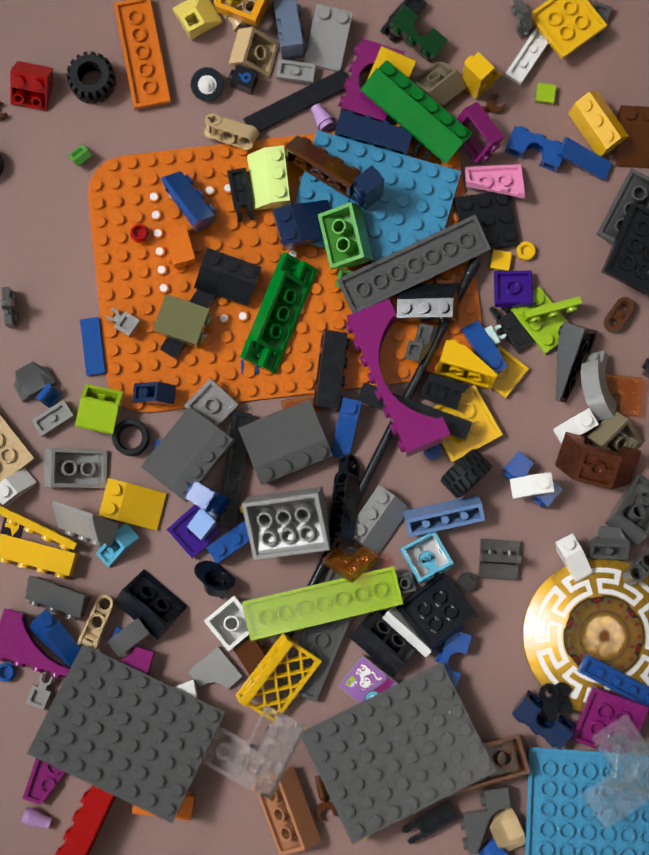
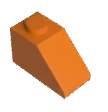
[167,223,197,269]

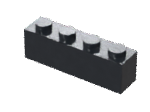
[313,329,350,411]

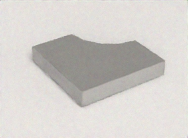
[188,647,243,689]

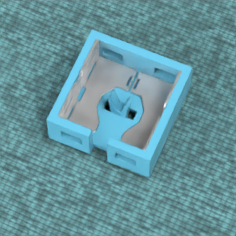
[400,532,454,585]

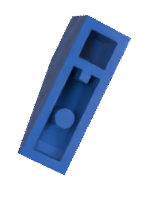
[461,320,508,374]
[331,397,362,458]
[29,609,80,668]

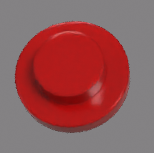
[130,224,149,243]

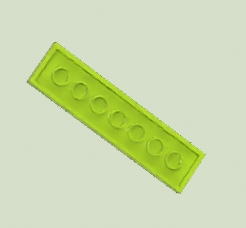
[241,566,403,641]

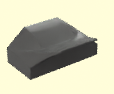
[14,361,57,402]
[588,526,630,560]

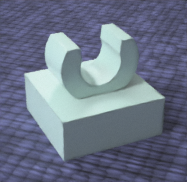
[484,325,506,346]

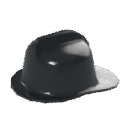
[194,561,235,599]

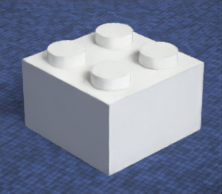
[204,596,249,651]

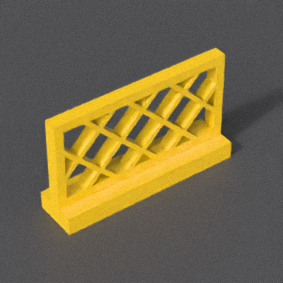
[236,633,322,723]

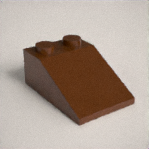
[615,105,649,168]

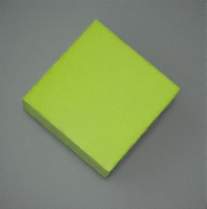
[535,82,556,105]

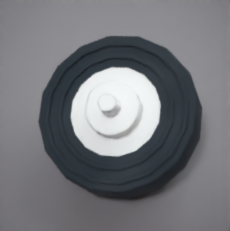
[191,67,224,101]

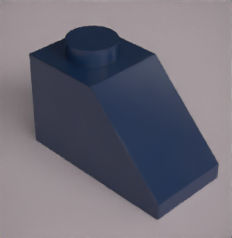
[132,382,176,405]

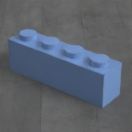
[403,495,485,537]

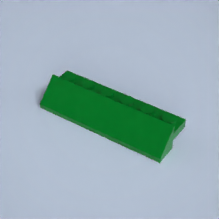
[360,60,473,164]
[240,252,318,374]

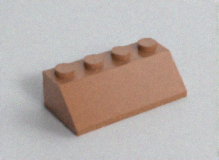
[252,766,321,855]

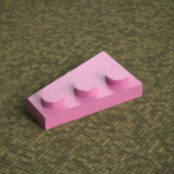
[464,164,525,198]

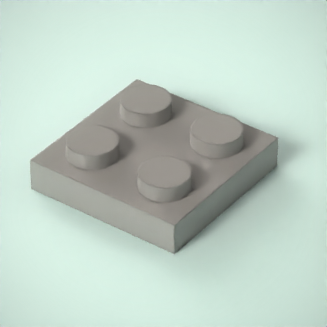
[184,377,239,426]

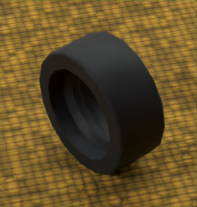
[112,419,150,456]

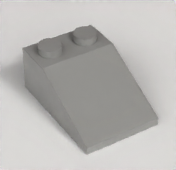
[304,4,353,72]
[44,448,107,488]

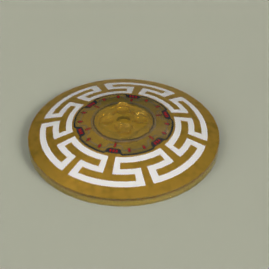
[523,558,649,712]

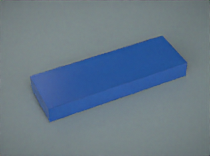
[557,137,612,181]
[80,317,106,376]

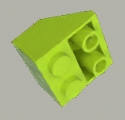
[75,384,123,435]

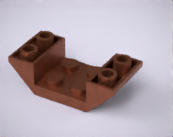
[555,432,641,490]

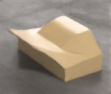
[489,808,526,851]

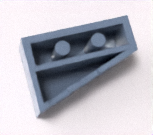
[273,0,307,60]

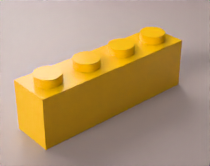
[0,534,79,579]

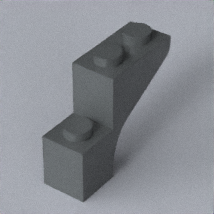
[459,785,511,855]

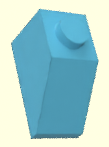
[96,523,140,568]

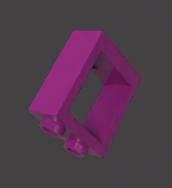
[457,102,504,164]

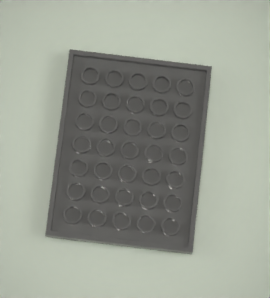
[27,645,225,823]
[300,662,496,844]

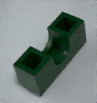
[387,4,448,61]

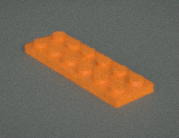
[113,0,171,110]

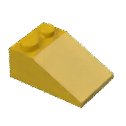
[436,340,497,390]
[98,478,167,531]

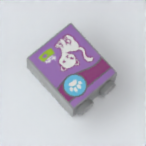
[338,655,398,703]

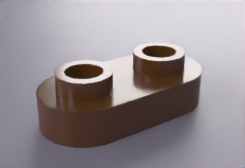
[603,297,634,332]

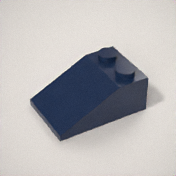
[272,200,330,251]

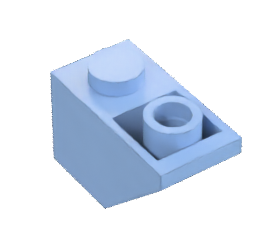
[187,508,218,541]

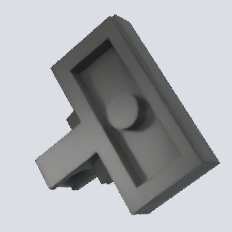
[511,0,533,37]
[0,287,19,328]

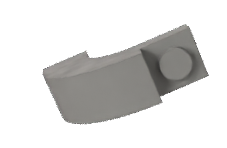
[581,350,617,421]

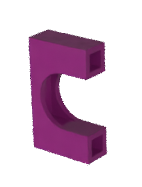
[338,38,405,122]

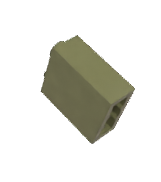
[153,294,212,348]

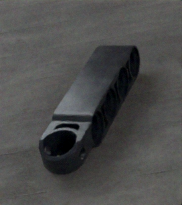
[329,453,360,546]

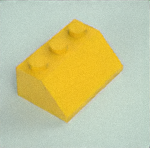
[568,90,629,157]

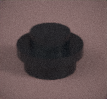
[457,572,477,592]

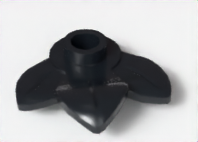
[539,682,573,721]

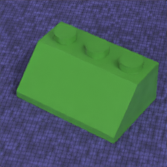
[318,202,374,269]

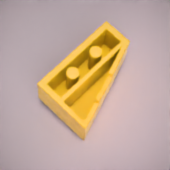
[461,52,502,100]

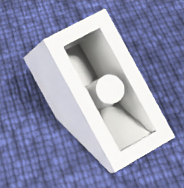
[553,408,599,444]
[0,468,37,507]
[510,472,554,499]
[555,533,593,582]

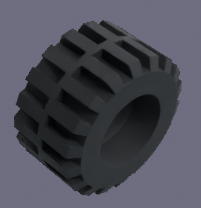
[66,51,116,104]
[441,449,492,498]

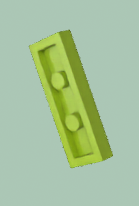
[522,296,582,323]

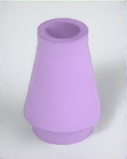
[311,103,335,132]
[21,807,52,829]

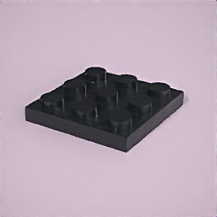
[453,192,520,250]
[397,572,478,652]

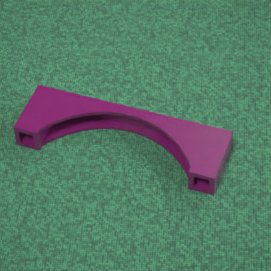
[345,299,450,457]
[0,608,156,678]

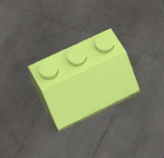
[247,145,290,211]

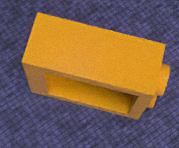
[214,0,270,28]

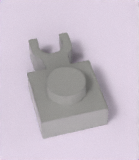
[105,307,142,338]
[26,673,54,710]

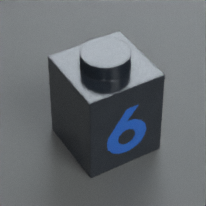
[228,64,259,95]

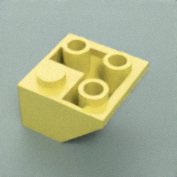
[172,0,222,40]

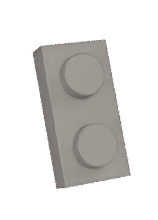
[276,59,316,84]
[31,400,75,437]

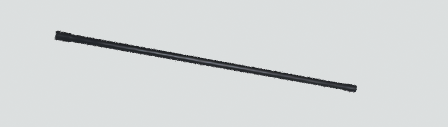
[284,257,482,639]

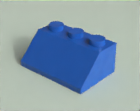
[161,171,216,233]

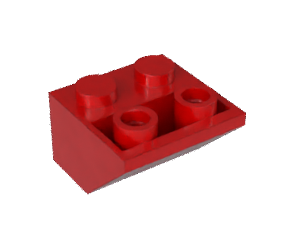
[10,61,54,111]

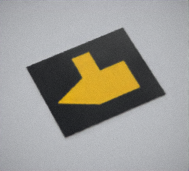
[0,516,26,539]

